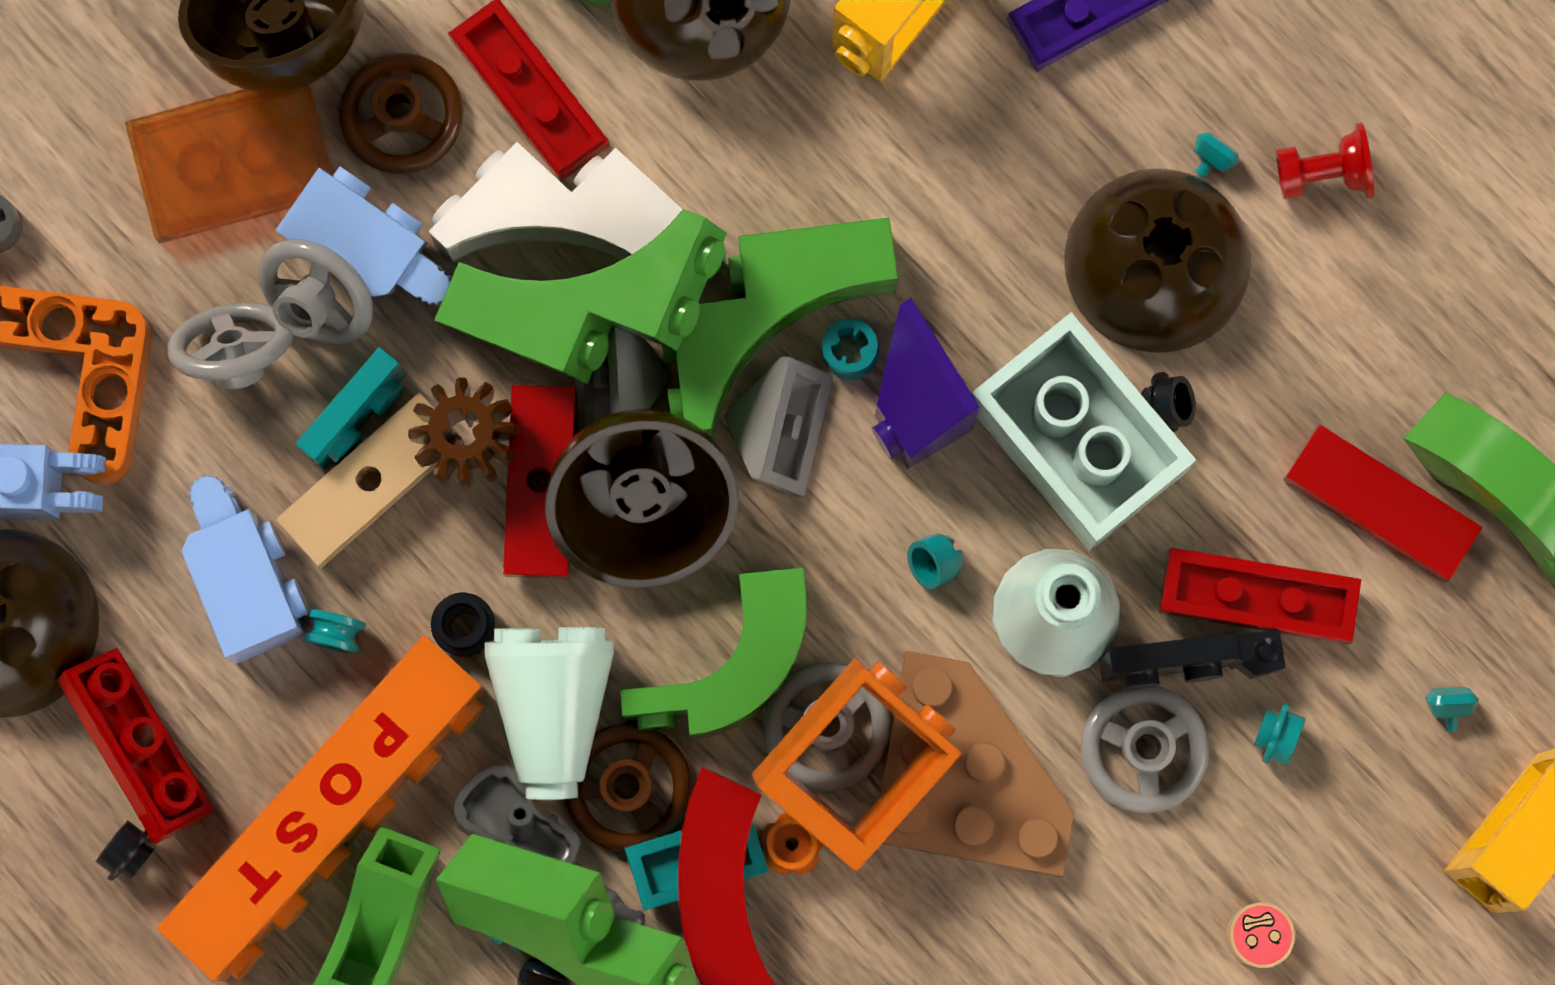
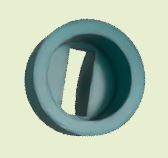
[907,534,964,590]

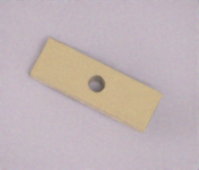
[276,392,464,569]

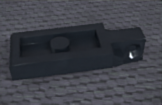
[1099,630,1286,690]

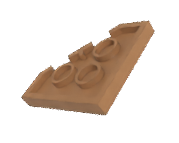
[879,651,1075,877]

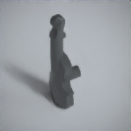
[454,766,645,925]

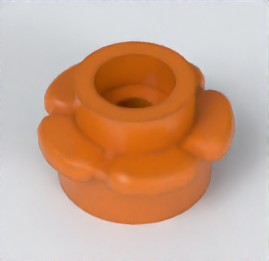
[760,812,824,875]

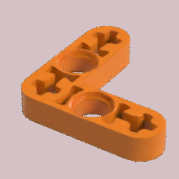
[0,286,152,485]

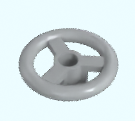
[259,239,373,345]
[167,303,293,389]
[763,663,892,791]
[1081,686,1209,813]

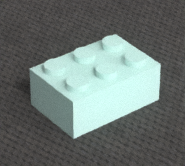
[972,312,1196,552]

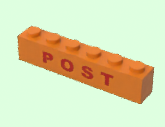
[156,635,488,982]

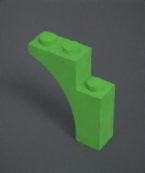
[434,209,727,384]
[662,217,898,439]
[436,834,698,985]

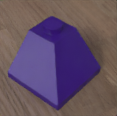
[871,298,980,469]

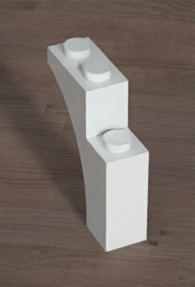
[428,142,727,286]

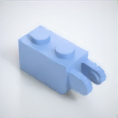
[275,166,453,305]
[0,444,106,520]
[181,474,310,664]

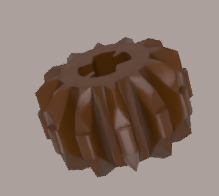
[408,377,520,489]

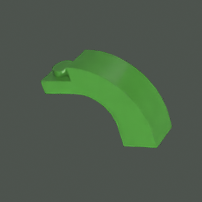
[1403,393,1555,589]
[620,567,807,740]
[313,826,441,985]

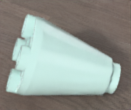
[992,549,1120,677]
[485,627,614,800]

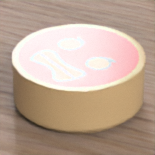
[1227,902,1295,968]

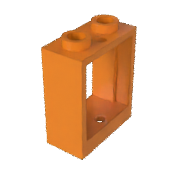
[752,657,962,872]

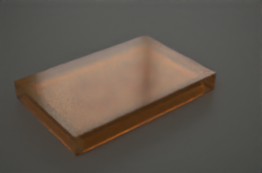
[125,84,335,244]

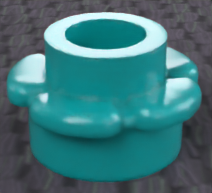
[1253,704,1306,766]

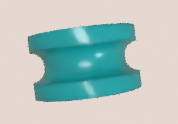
[821,318,879,380]
[302,609,367,655]

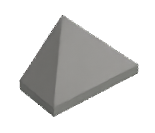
[575,326,673,433]
[724,357,833,497]

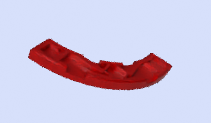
[678,766,775,985]

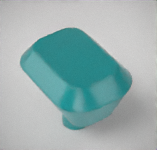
[1194,132,1239,178]
[1425,687,1479,731]

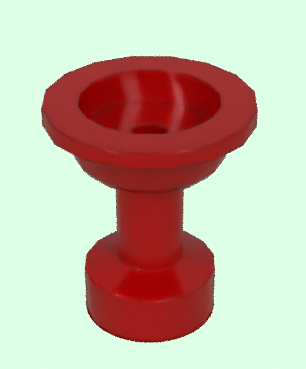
[1276,123,1374,199]

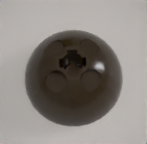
[178,0,364,93]
[610,0,791,81]
[1064,169,1251,353]
[545,409,739,588]
[0,529,99,718]

